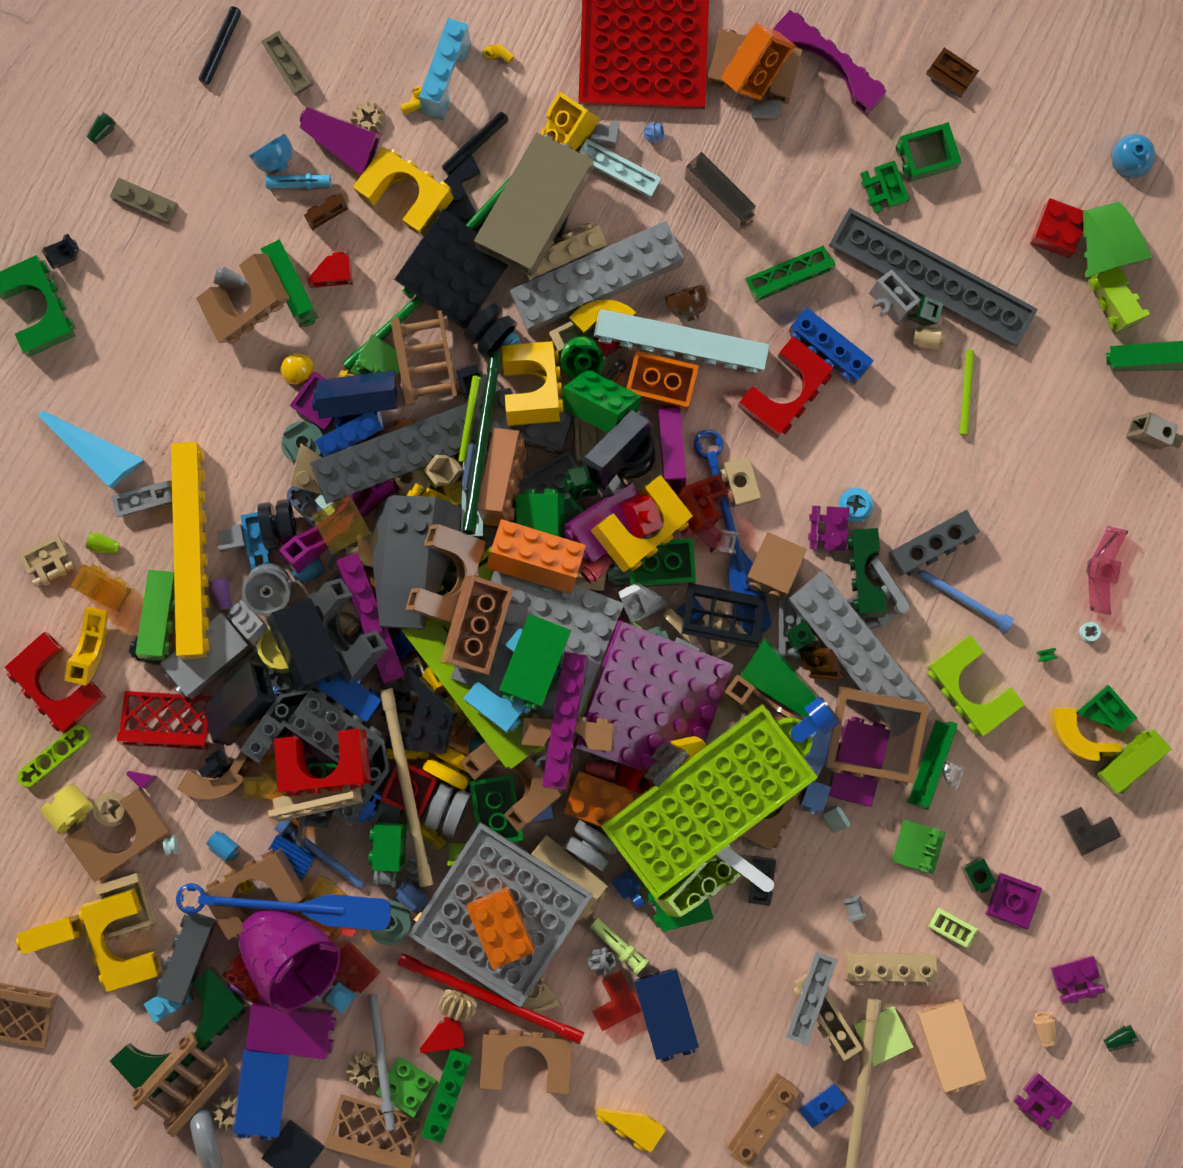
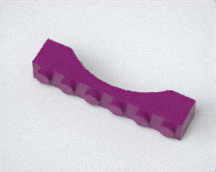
[773,10,887,116]
[279,479,396,574]
[336,553,405,686]
[542,652,589,792]

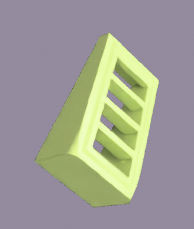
[928,908,979,949]

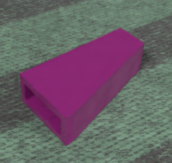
[300,107,382,175]
[658,406,686,496]

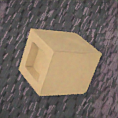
[549,321,578,355]
[424,455,464,486]

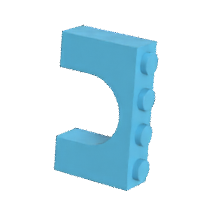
[419,18,471,120]
[463,628,562,734]

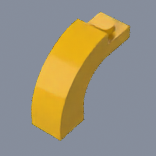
[569,299,636,336]
[65,607,109,686]
[1050,708,1121,761]

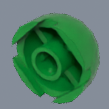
[561,336,604,379]

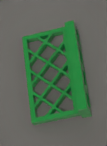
[907,720,958,810]

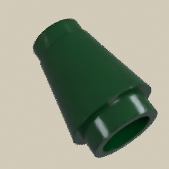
[86,112,117,144]
[1103,1025,1139,1052]

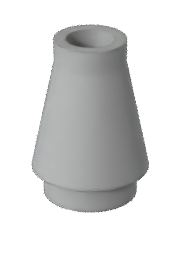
[751,98,782,119]
[214,267,246,290]

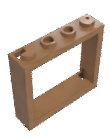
[825,686,930,786]

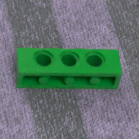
[421,1048,473,1144]

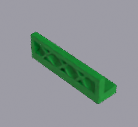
[745,245,836,303]

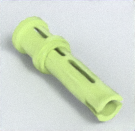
[589,917,649,975]

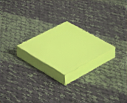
[854,1006,913,1066]

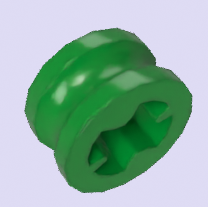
[1036,648,1058,662]

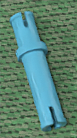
[266,173,331,190]

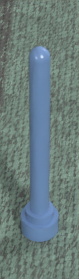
[919,570,1014,633]
[274,819,364,889]

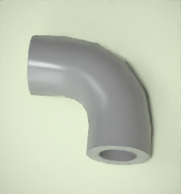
[189,1109,223,1168]

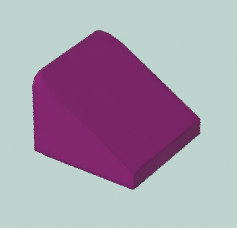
[126,771,157,788]

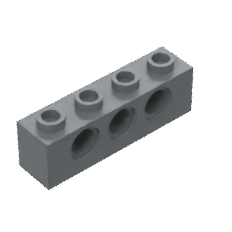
[888,510,980,576]

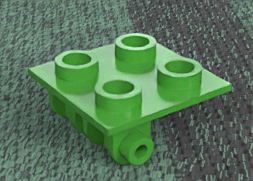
[350,334,400,377]
[891,819,946,875]
[376,1056,436,1118]

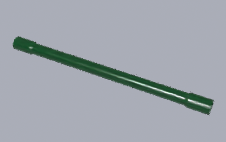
[462,351,502,535]

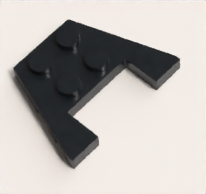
[443,155,487,233]
[385,667,458,754]

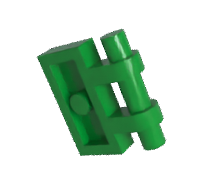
[860,160,909,213]

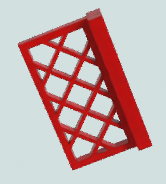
[117,691,212,750]

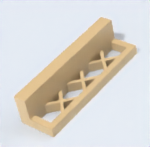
[268,786,363,822]

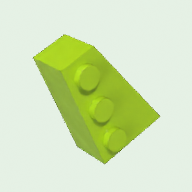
[1088,268,1150,334]
[1095,729,1172,794]

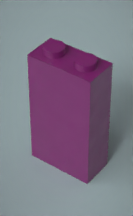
[563,483,639,562]
[828,716,891,807]
[246,1001,337,1059]

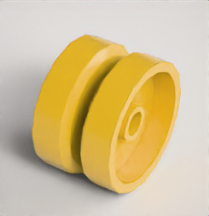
[422,746,470,791]

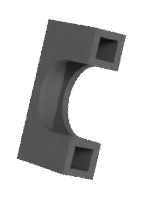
[312,578,388,683]

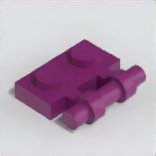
[808,505,849,551]
[1050,956,1105,1005]
[1013,1072,1072,1131]

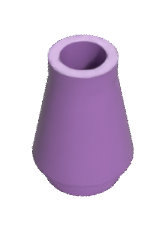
[208,577,232,610]

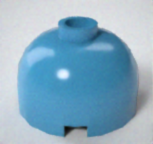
[249,133,293,173]
[1111,134,1156,178]

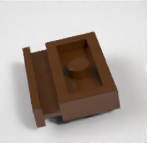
[926,47,979,98]
[304,193,348,230]
[799,647,844,681]

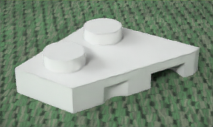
[618,583,668,623]

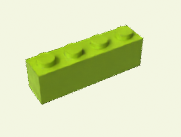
[654,845,742,917]

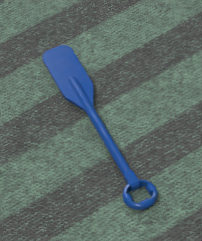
[694,430,771,635]
[176,883,391,930]

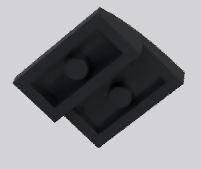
[261,1119,325,1168]

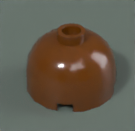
[664,285,709,322]

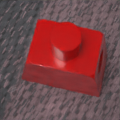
[620,494,663,539]

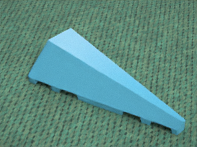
[38,411,144,489]

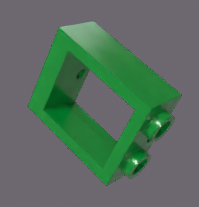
[895,122,962,182]

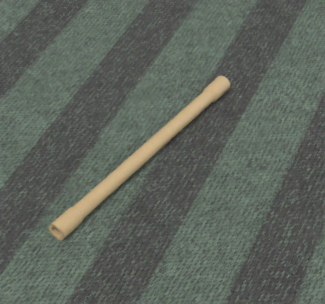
[380,688,433,887]
[846,998,881,1168]

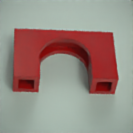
[738,336,833,438]
[4,632,106,732]
[274,729,371,797]

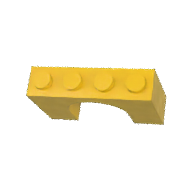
[353,147,454,237]
[502,341,564,426]
[591,475,693,572]
[78,888,162,992]

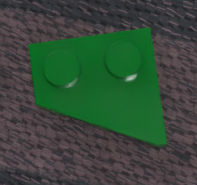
[1076,685,1137,732]

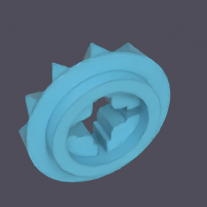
[838,488,873,522]

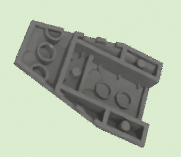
[370,495,462,630]

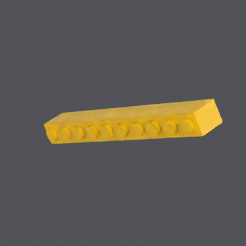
[171,442,210,660]

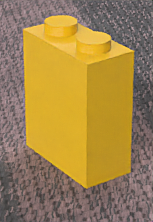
[16,914,85,955]

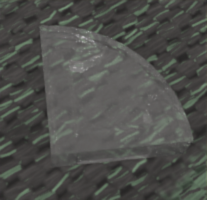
[942,761,965,789]

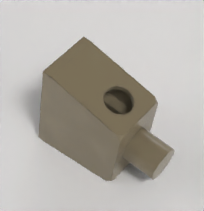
[1126,412,1183,449]

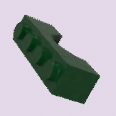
[847,528,886,619]

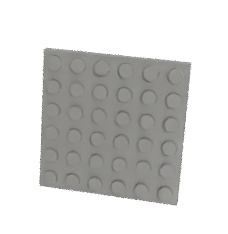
[451,571,624,718]
[408,822,593,1007]

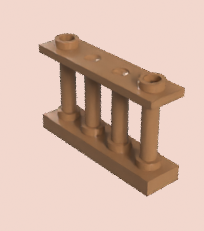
[390,310,461,406]
[130,1031,234,1137]
[727,1072,800,1168]

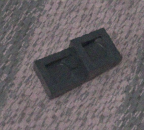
[748,856,776,906]

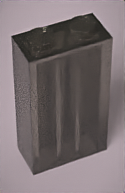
[684,152,756,232]

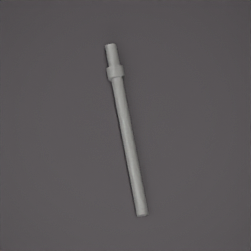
[368,995,395,1131]

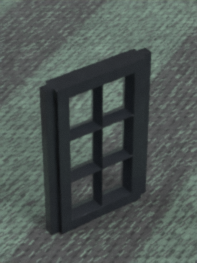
[681,583,765,648]

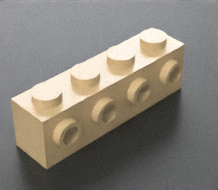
[524,222,607,280]
[845,952,937,986]
[793,973,863,1061]

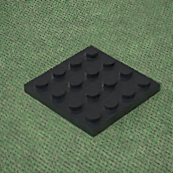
[393,208,508,330]

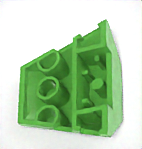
[1083,202,1154,278]

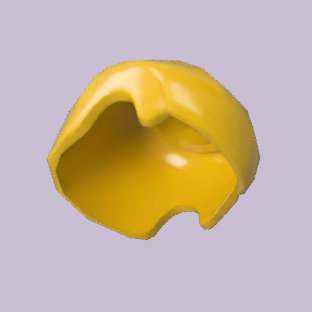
[280,353,314,385]

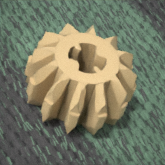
[438,989,477,1022]

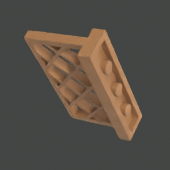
[0,983,58,1049]
[324,1094,426,1168]

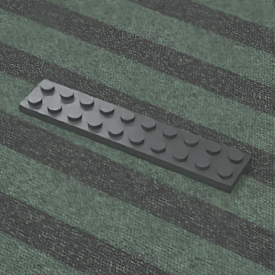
[829,208,1038,348]
[310,387,524,504]

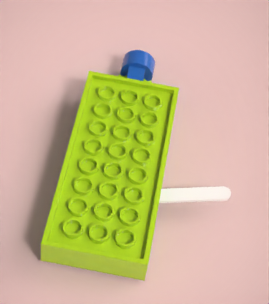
[602,697,839,899]

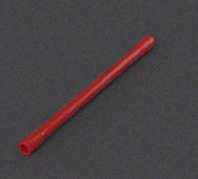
[397,953,585,1045]

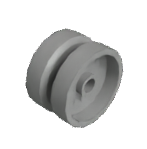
[242,563,293,616]
[424,782,471,838]
[563,820,617,872]

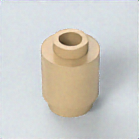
[913,326,945,350]

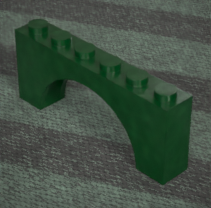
[110,966,248,1099]

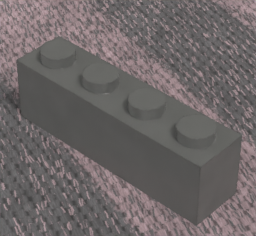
[155,913,217,1006]

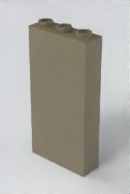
[474,132,594,277]

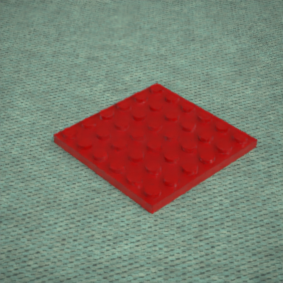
[578,0,709,109]

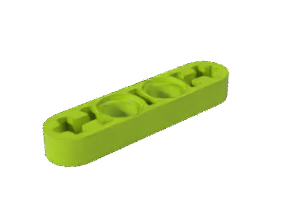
[17,725,91,787]

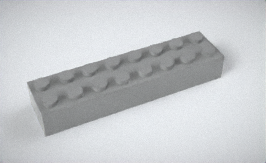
[510,221,684,334]
[786,571,932,737]

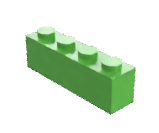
[135,570,175,661]

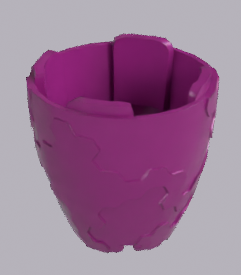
[239,909,340,1012]

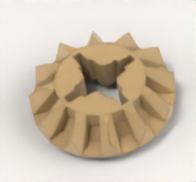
[351,101,385,133]
[93,792,128,827]
[347,1052,379,1089]
[211,1094,237,1131]

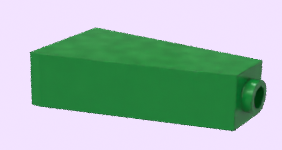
[1106,341,1183,371]
[740,637,820,718]

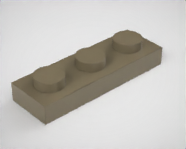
[261,31,313,96]
[110,178,178,224]

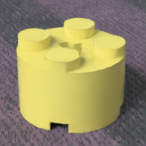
[40,784,94,836]

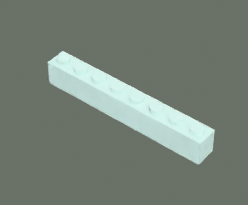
[594,309,769,374]

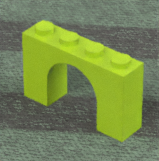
[926,635,1025,737]

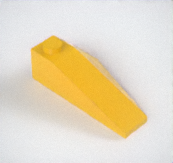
[540,91,601,151]

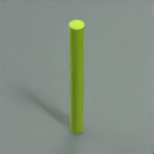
[960,350,974,435]
[458,376,481,463]

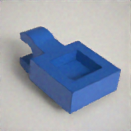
[611,869,645,908]

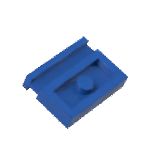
[356,791,382,824]

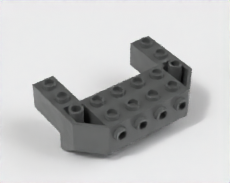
[240,688,389,826]

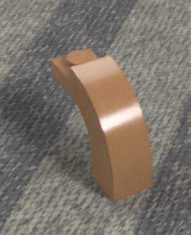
[177,751,252,800]

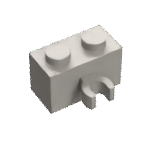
[869,269,921,323]

